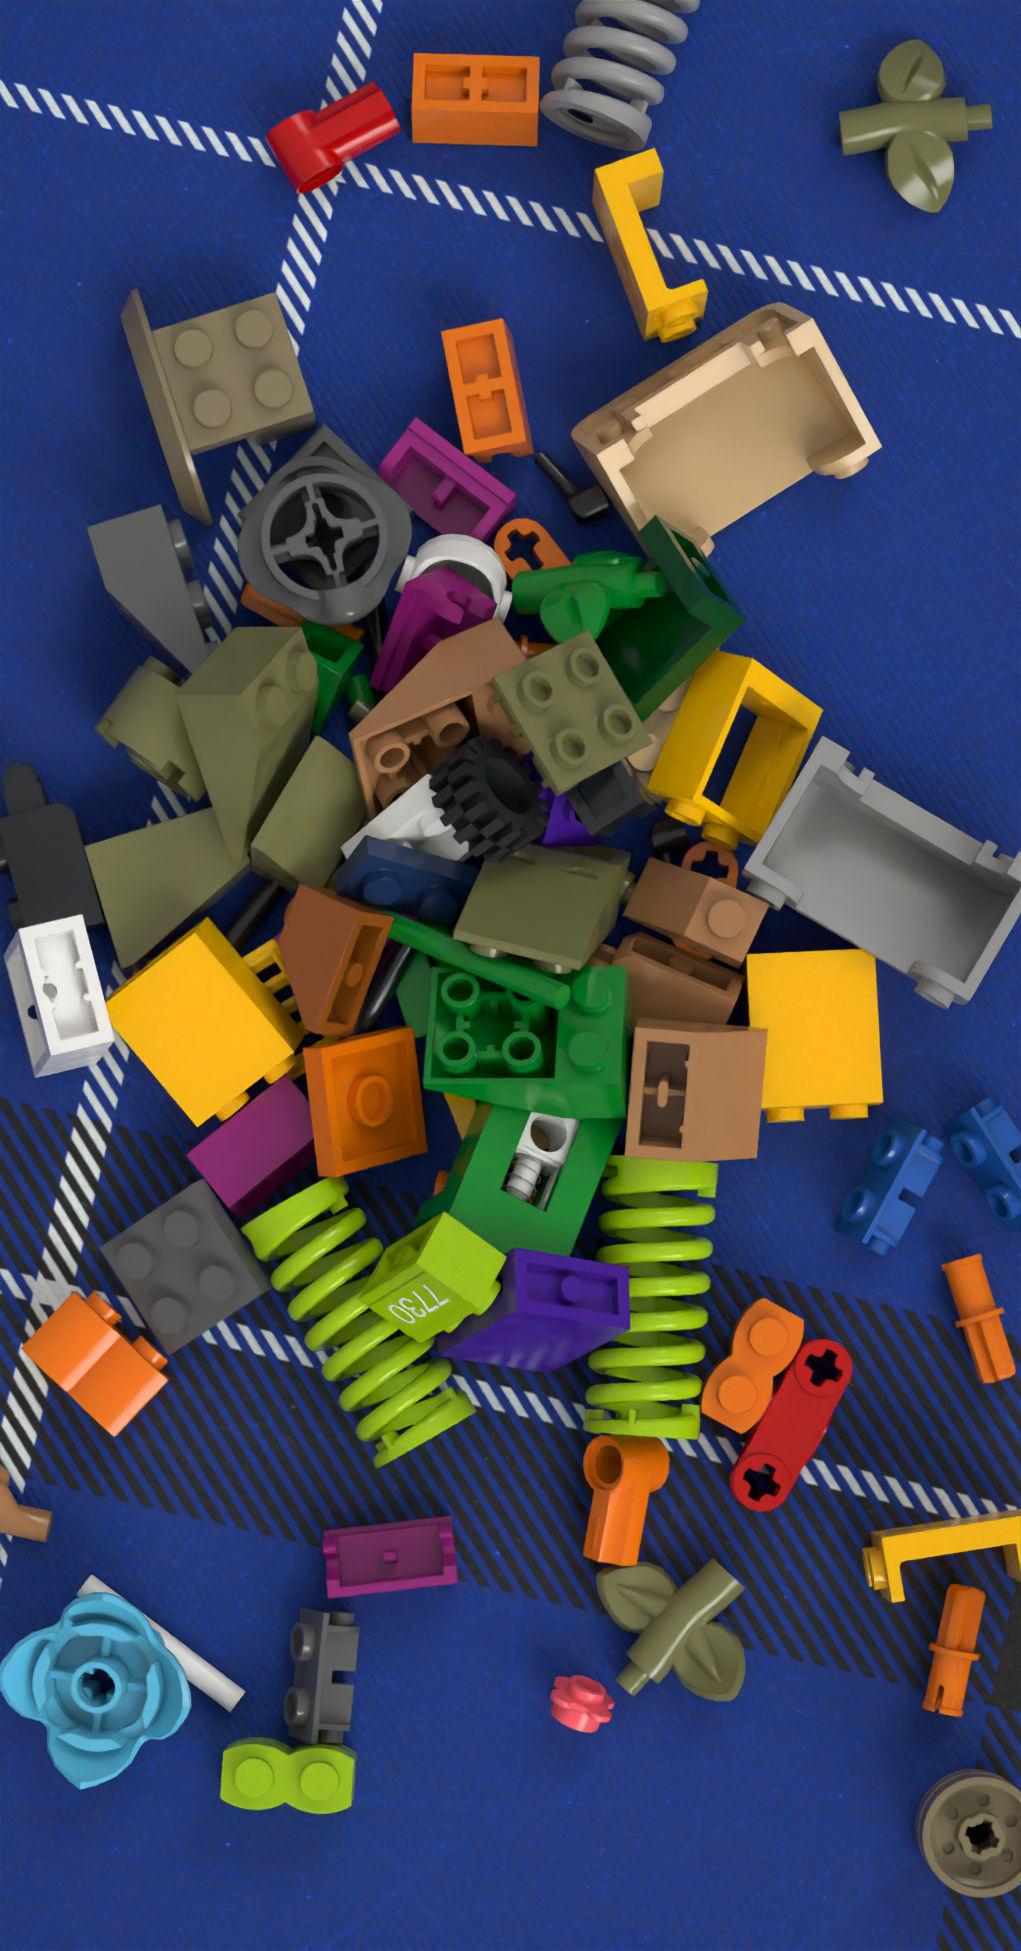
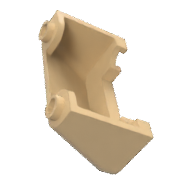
[570,302,882,560]

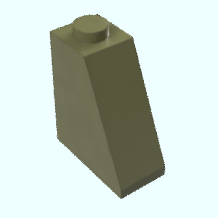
[84,807,252,974]

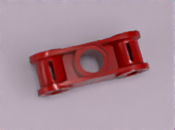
[729,1339,853,1512]

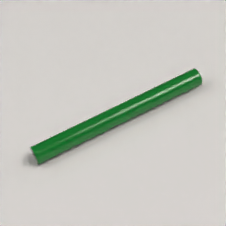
[363,902,571,1010]

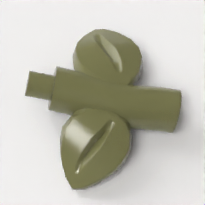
[838,39,993,213]
[596,1558,746,1701]

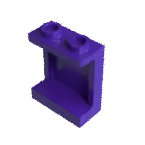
[437,1247,631,1373]

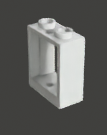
[3,914,115,1078]

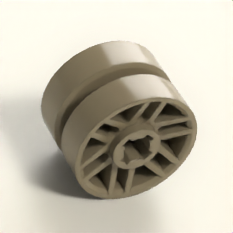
[915,1769,1021,1898]

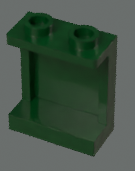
[595,515,746,723]

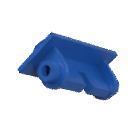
[942,1097,1021,1234]
[835,1119,944,1257]

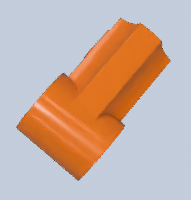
[583,1435,670,1566]

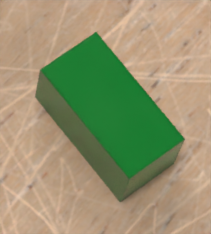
[396,952,431,1041]

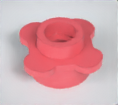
[550,1675,615,1733]

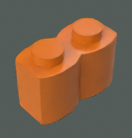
[21,1291,170,1437]
[698,1298,804,1434]

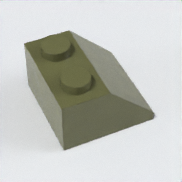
[251,735,369,895]

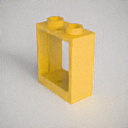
[646,650,823,851]

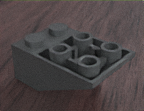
[86,504,219,680]

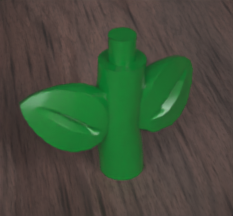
[512,550,666,644]

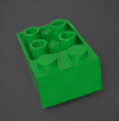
[423,966,633,1118]

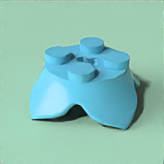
[0,1592,192,1790]

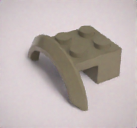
[120,288,317,526]

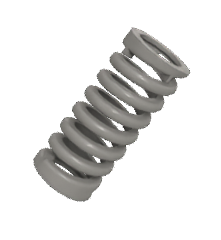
[539,0,700,151]

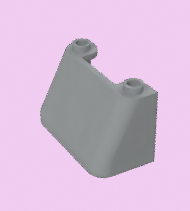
[742,736,1021,1009]

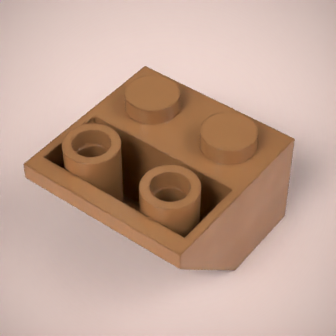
[624,1017,768,1162]

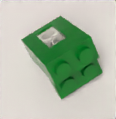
[413,1100,623,1284]

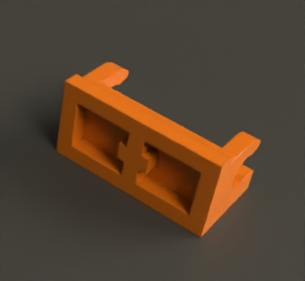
[411,53,540,147]
[441,318,535,463]

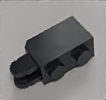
[0,762,109,934]

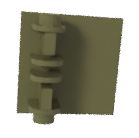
[491,630,653,797]

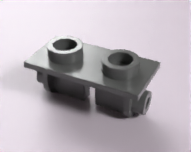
[284,1607,360,1744]

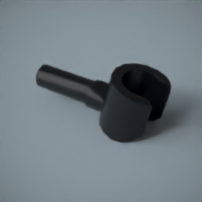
[534,451,610,526]
[648,817,690,865]

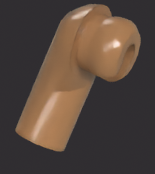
[0,1465,53,1543]

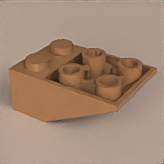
[349,617,528,822]

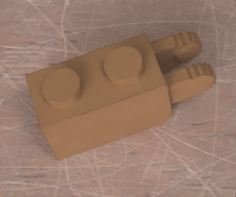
[584,931,745,1036]

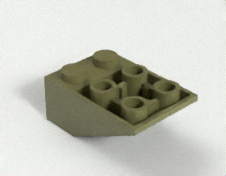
[453,840,631,974]

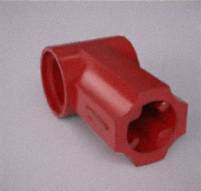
[265,81,400,194]

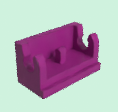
[377,418,516,544]
[369,565,498,693]
[186,1074,316,1220]
[322,1515,459,1599]

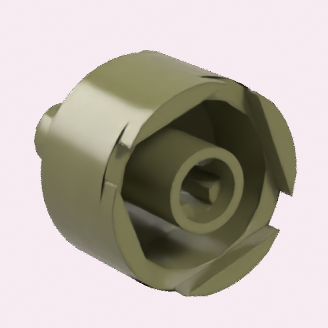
[94,656,207,803]

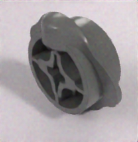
[238,456,412,626]

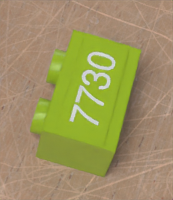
[358,1211,507,1344]

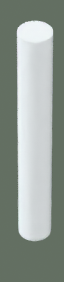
[76,1575,246,1712]

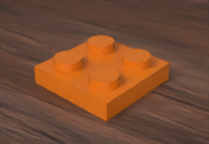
[303,1026,428,1177]

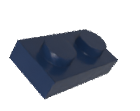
[335,835,479,926]

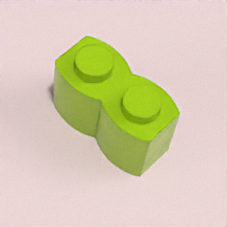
[220,1737,357,1814]

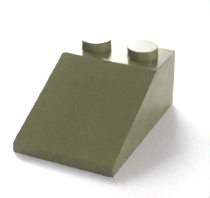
[174,627,319,860]

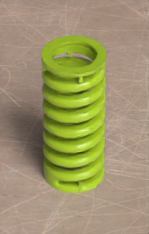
[583,1155,719,1439]
[241,1175,477,1469]

